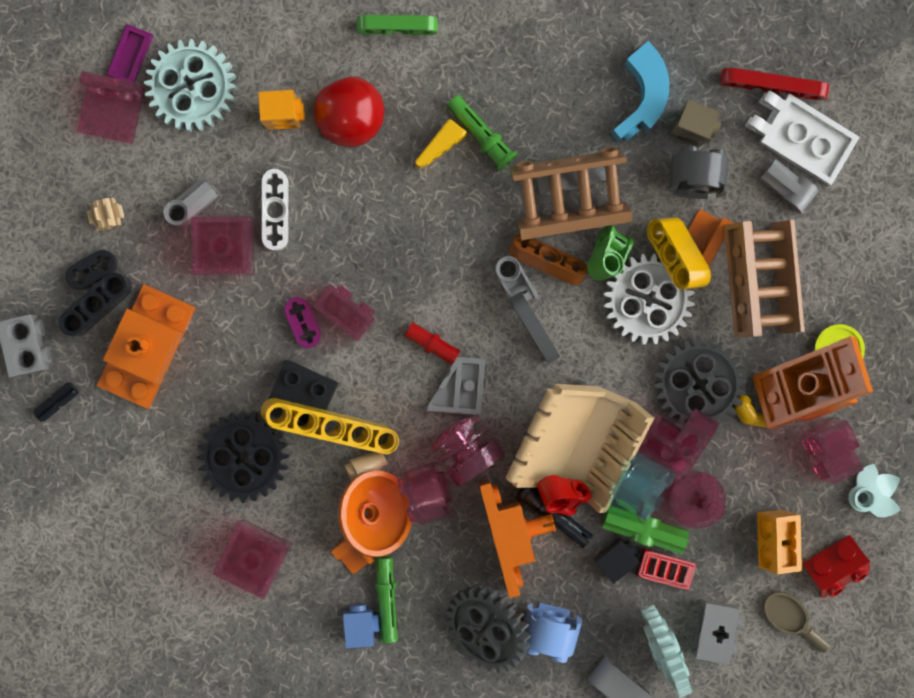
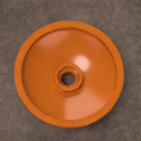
[338,471,413,556]

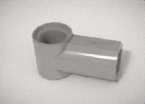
[759,159,819,214]
[163,177,219,229]

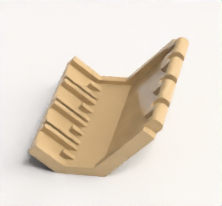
[505,384,654,513]

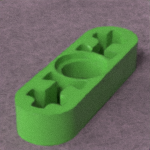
[356,15,438,35]

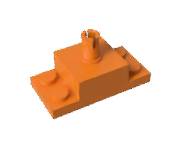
[97,284,196,409]
[752,336,873,429]
[478,479,556,598]

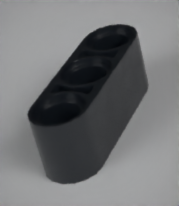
[58,272,132,336]

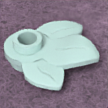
[848,464,900,517]

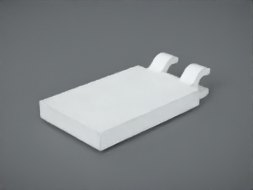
[745,91,860,186]

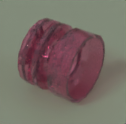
[429,414,505,487]

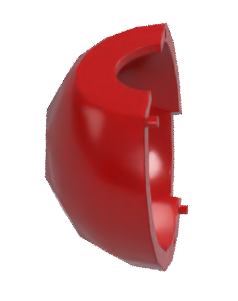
[313,76,385,148]

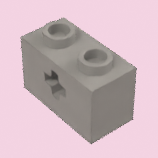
[691,599,742,665]

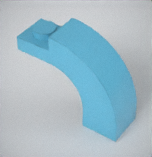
[611,41,669,142]

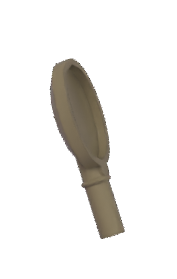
[764,591,830,653]

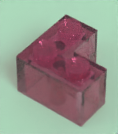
[638,408,720,479]
[802,418,864,485]

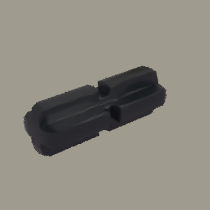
[33,383,79,422]

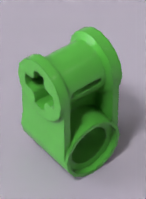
[587,225,634,281]

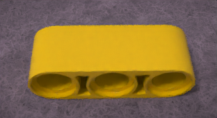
[647,217,711,290]

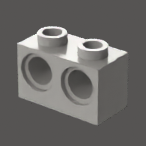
[0,315,52,378]

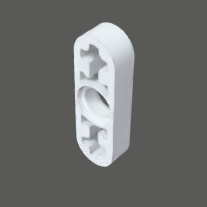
[262,169,288,251]

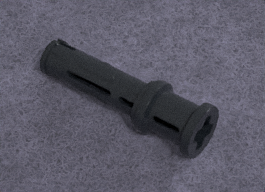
[515,487,593,548]

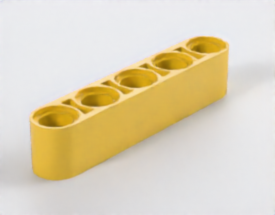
[260,398,399,454]

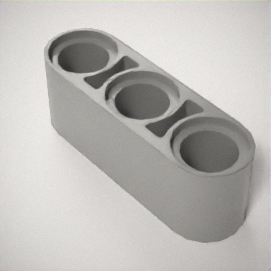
[587,656,654,698]

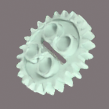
[144,39,237,132]
[641,605,692,698]

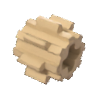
[86,198,125,231]

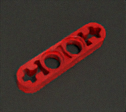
[720,68,830,101]

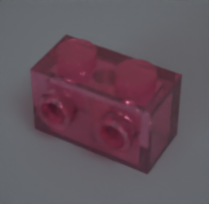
[313,284,377,342]

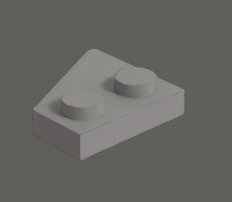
[427,357,485,415]

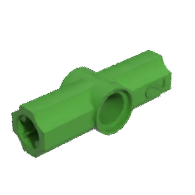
[601,505,689,554]

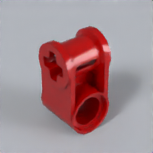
[536,475,592,516]

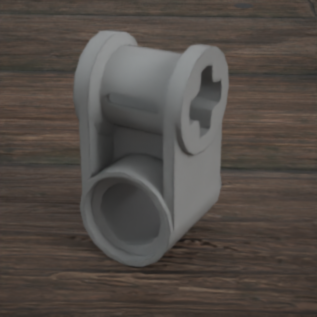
[494,256,539,311]

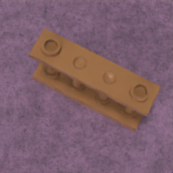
[509,147,633,240]
[724,219,805,338]

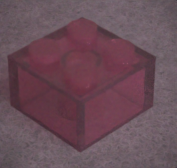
[191,216,254,276]
[213,519,293,599]

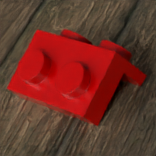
[802,535,870,598]

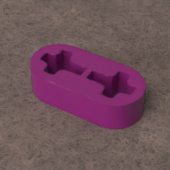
[284,297,321,348]

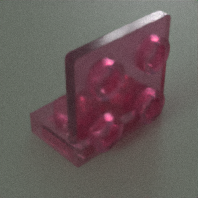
[77,71,145,144]

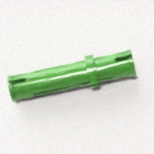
[374,556,398,643]

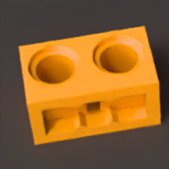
[258,90,305,130]
[757,509,802,574]

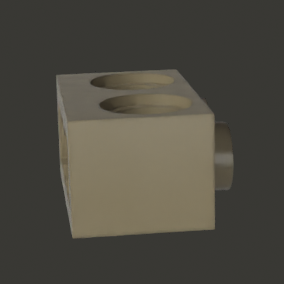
[669,100,721,148]

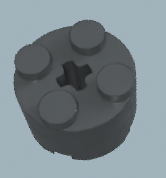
[669,146,729,199]

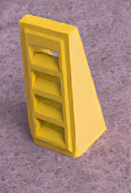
[415,119,467,170]

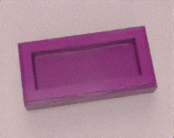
[105,24,154,87]

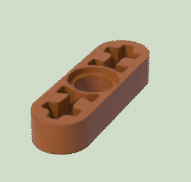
[509,234,588,285]

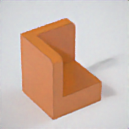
[331,539,375,574]

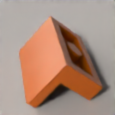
[688,210,733,266]

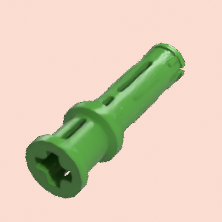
[446,95,518,171]

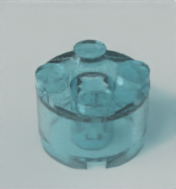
[612,453,676,520]

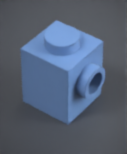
[343,603,380,649]

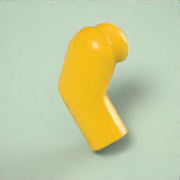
[734,395,767,428]

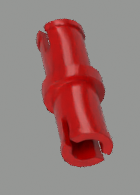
[404,321,460,365]

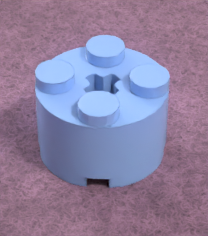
[523,603,582,663]

